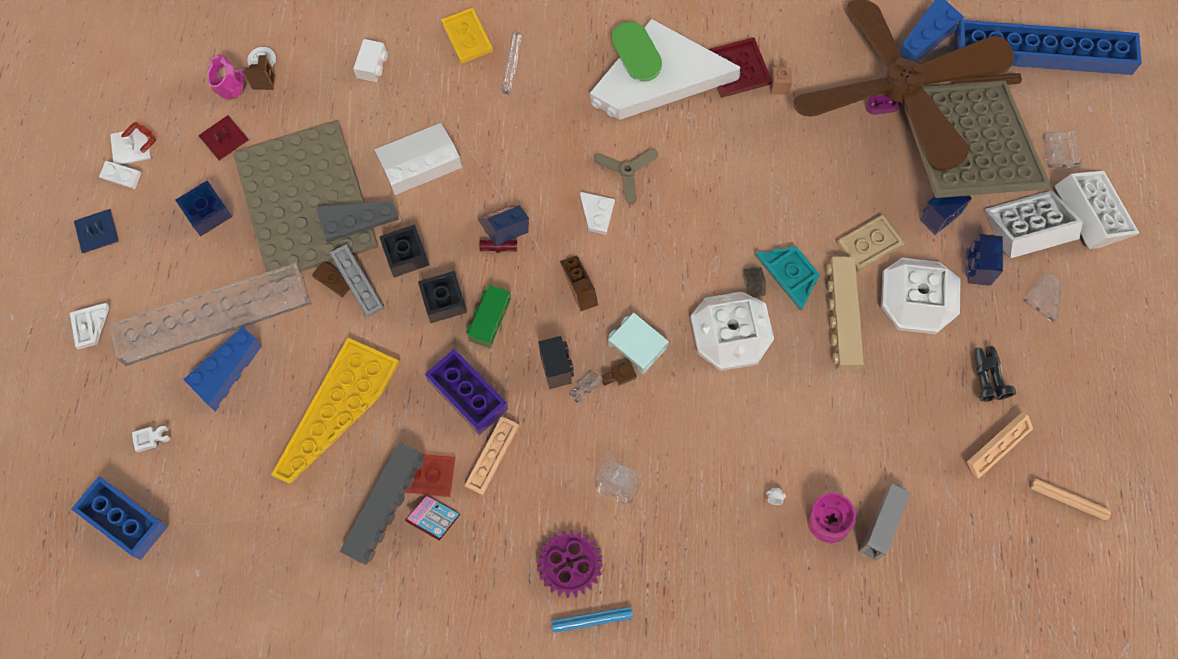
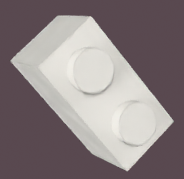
[353,39,388,82]

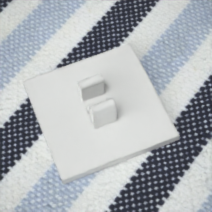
[110,127,151,165]

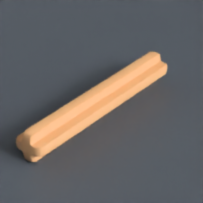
[1031,479,1111,520]

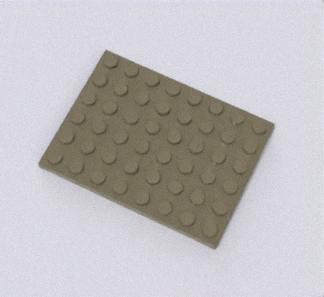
[902,81,1050,198]
[233,121,378,282]

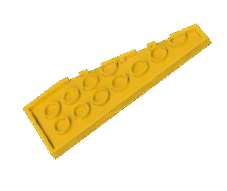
[271,337,400,485]

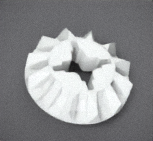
[247,47,276,68]

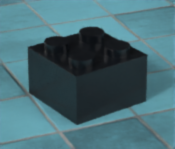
[379,224,430,278]
[418,271,467,323]
[538,336,574,389]

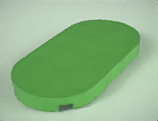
[612,22,662,82]

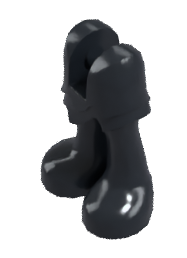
[973,346,1016,402]

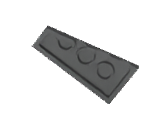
[316,201,399,242]

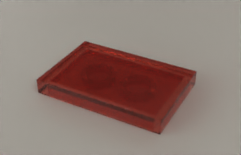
[406,454,456,497]

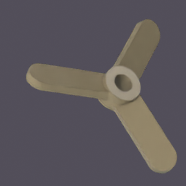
[594,149,658,204]

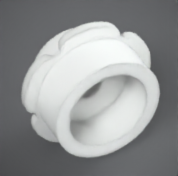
[766,488,786,505]

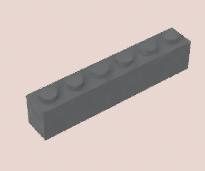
[340,442,425,565]

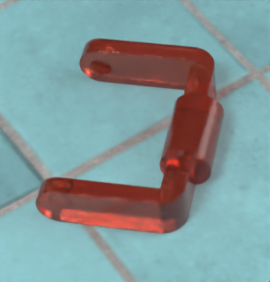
[121,122,156,153]

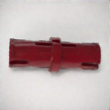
[479,240,518,253]

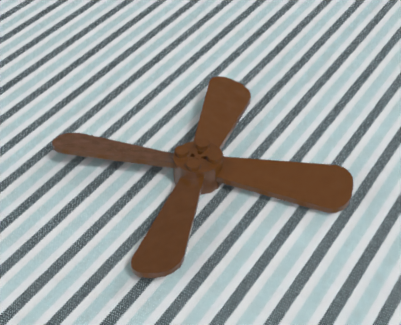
[793,0,1014,171]

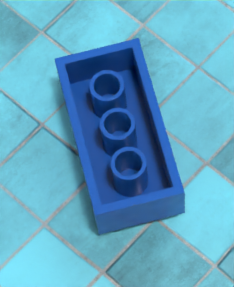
[71,476,168,560]

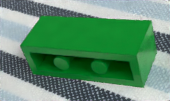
[466,285,512,349]

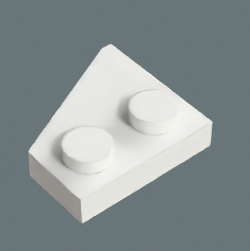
[580,192,615,235]
[70,303,109,350]

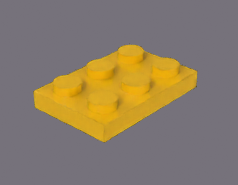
[441,7,493,64]

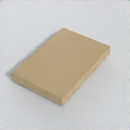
[836,214,904,272]

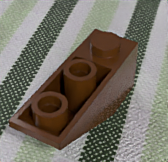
[560,255,598,311]

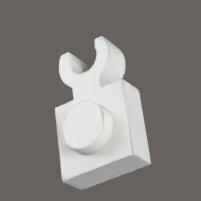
[132,426,170,453]

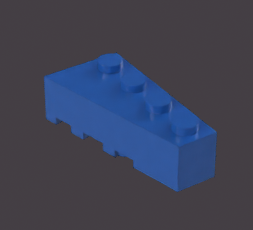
[899,0,964,62]
[183,326,262,412]

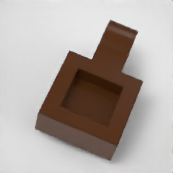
[601,360,637,386]

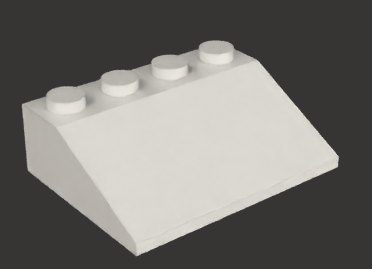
[374,123,462,195]
[1055,171,1139,249]
[984,190,1083,258]

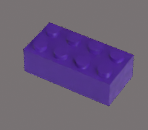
[425,349,508,435]

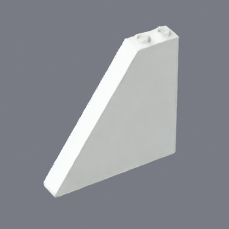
[590,19,740,120]

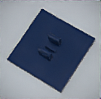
[74,209,119,253]

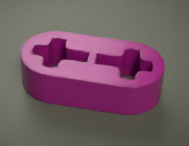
[866,95,901,115]

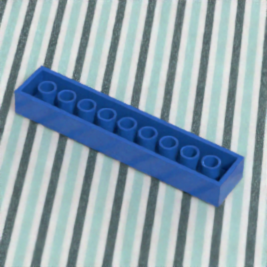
[955,20,1142,75]

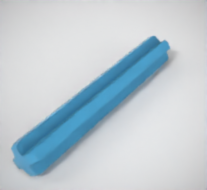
[551,607,633,633]

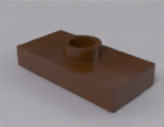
[312,262,350,298]

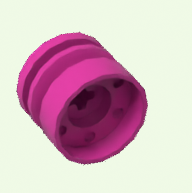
[808,493,856,544]

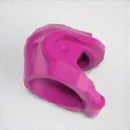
[207,54,244,100]

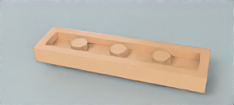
[967,412,1033,479]
[465,416,519,496]

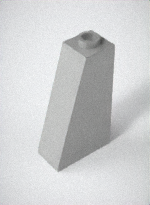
[859,484,910,561]

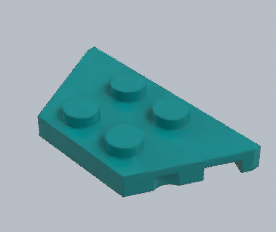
[755,246,820,311]

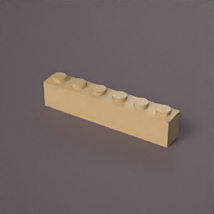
[826,257,864,371]

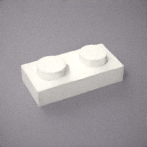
[99,161,141,190]

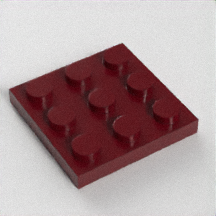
[708,37,772,98]

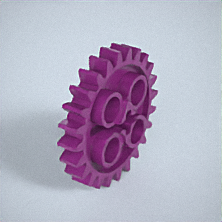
[536,530,603,598]

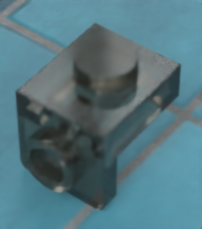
[743,267,766,297]

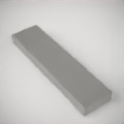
[330,244,384,318]

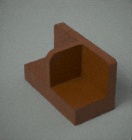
[243,55,275,90]

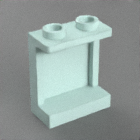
[608,313,669,375]

